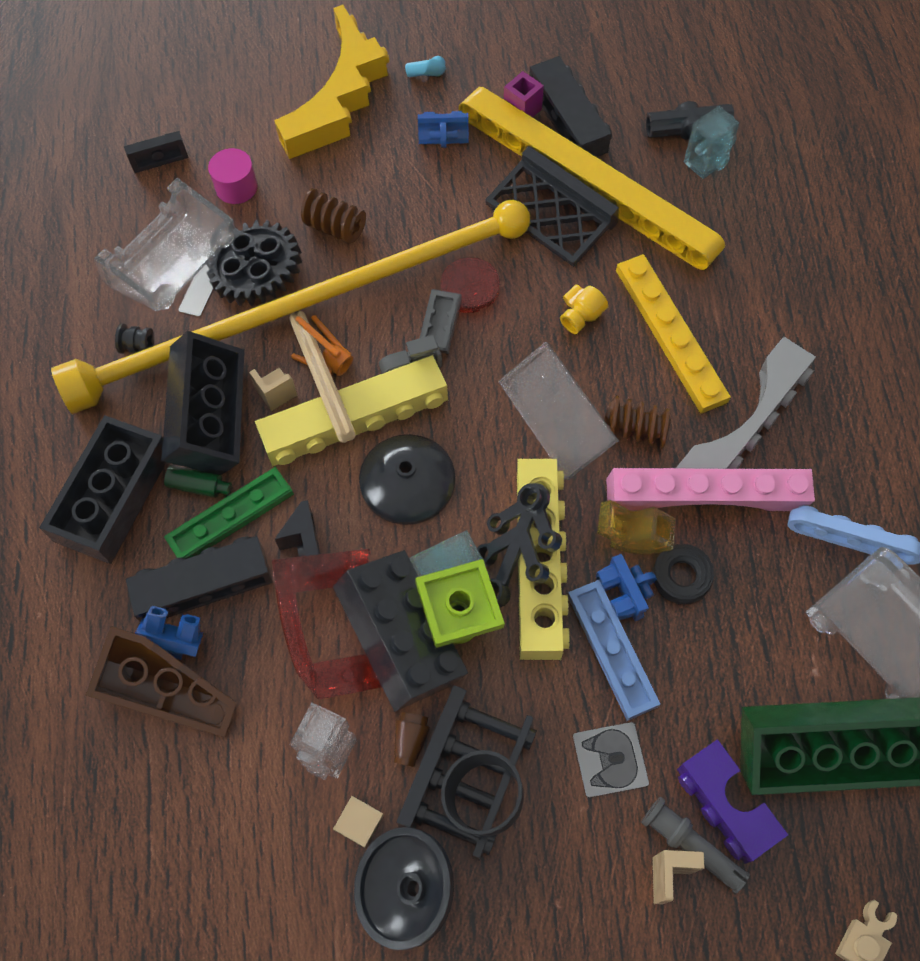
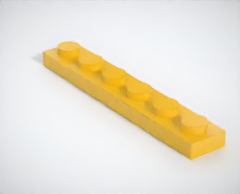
[616,254,731,414]

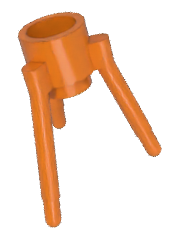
[291,315,354,376]

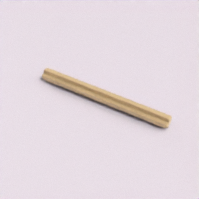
[289,311,356,443]

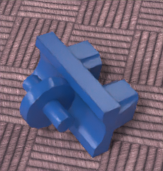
[418,111,469,148]
[595,554,657,621]
[135,606,203,660]

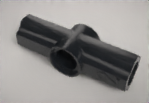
[646,101,734,140]

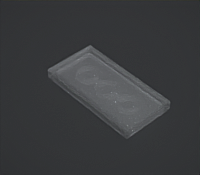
[498,342,619,480]

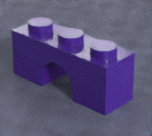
[677,739,788,864]

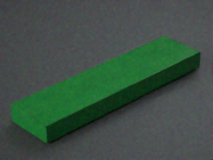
[163,466,294,559]

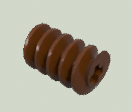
[301,188,366,244]
[601,395,671,449]

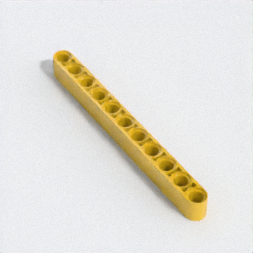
[459,87,725,270]

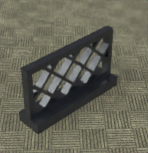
[485,146,619,267]

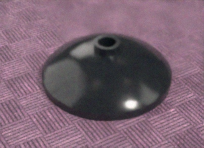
[359,434,455,525]
[354,827,454,950]

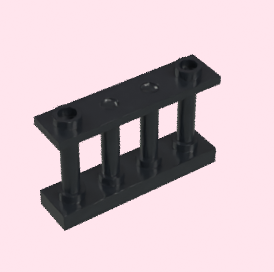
[396,685,537,861]

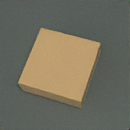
[333,796,384,848]

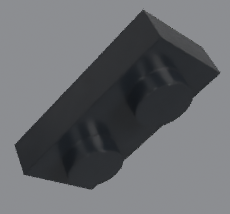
[124,131,189,173]

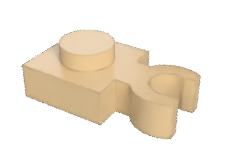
[835,900,897,961]

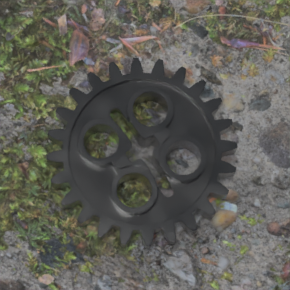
[206,220,302,306]

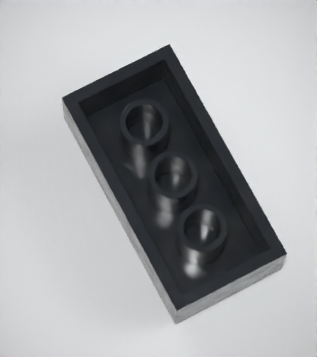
[161,331,245,475]
[39,415,166,564]
[333,550,468,712]

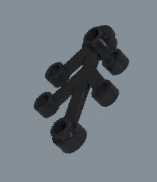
[475,483,562,608]

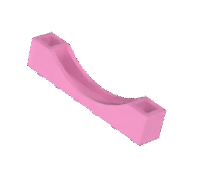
[606,468,815,511]

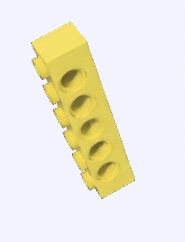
[517,459,569,660]

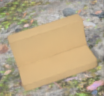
[653,850,704,904]

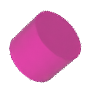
[208,148,258,204]

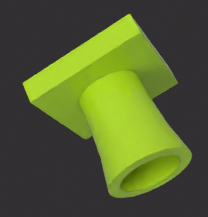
[415,559,505,648]

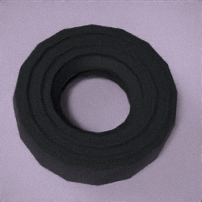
[652,544,714,604]

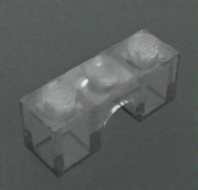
[290,702,357,780]

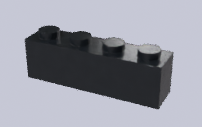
[529,56,612,157]
[125,536,274,622]

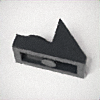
[275,500,324,575]

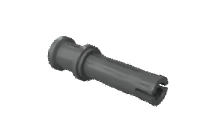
[641,797,750,894]

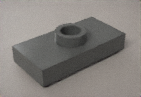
[420,289,462,354]

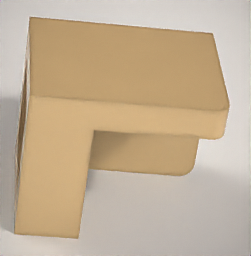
[249,368,297,411]

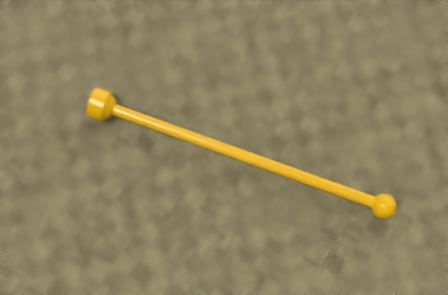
[51,200,530,415]

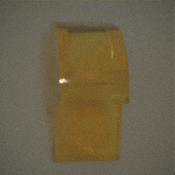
[597,500,676,554]

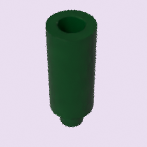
[164,465,232,498]

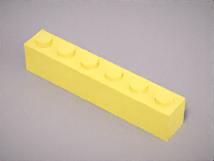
[255,355,448,467]

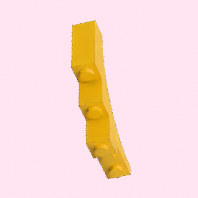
[274,5,389,159]

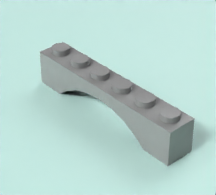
[676,337,816,469]

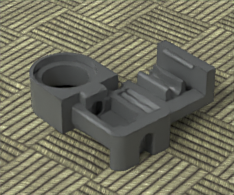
[379,335,443,374]

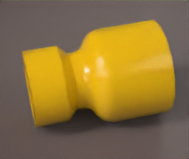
[560,284,608,334]

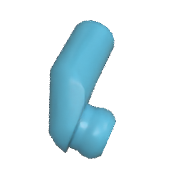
[405,56,446,77]

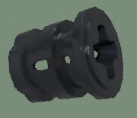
[115,323,154,354]

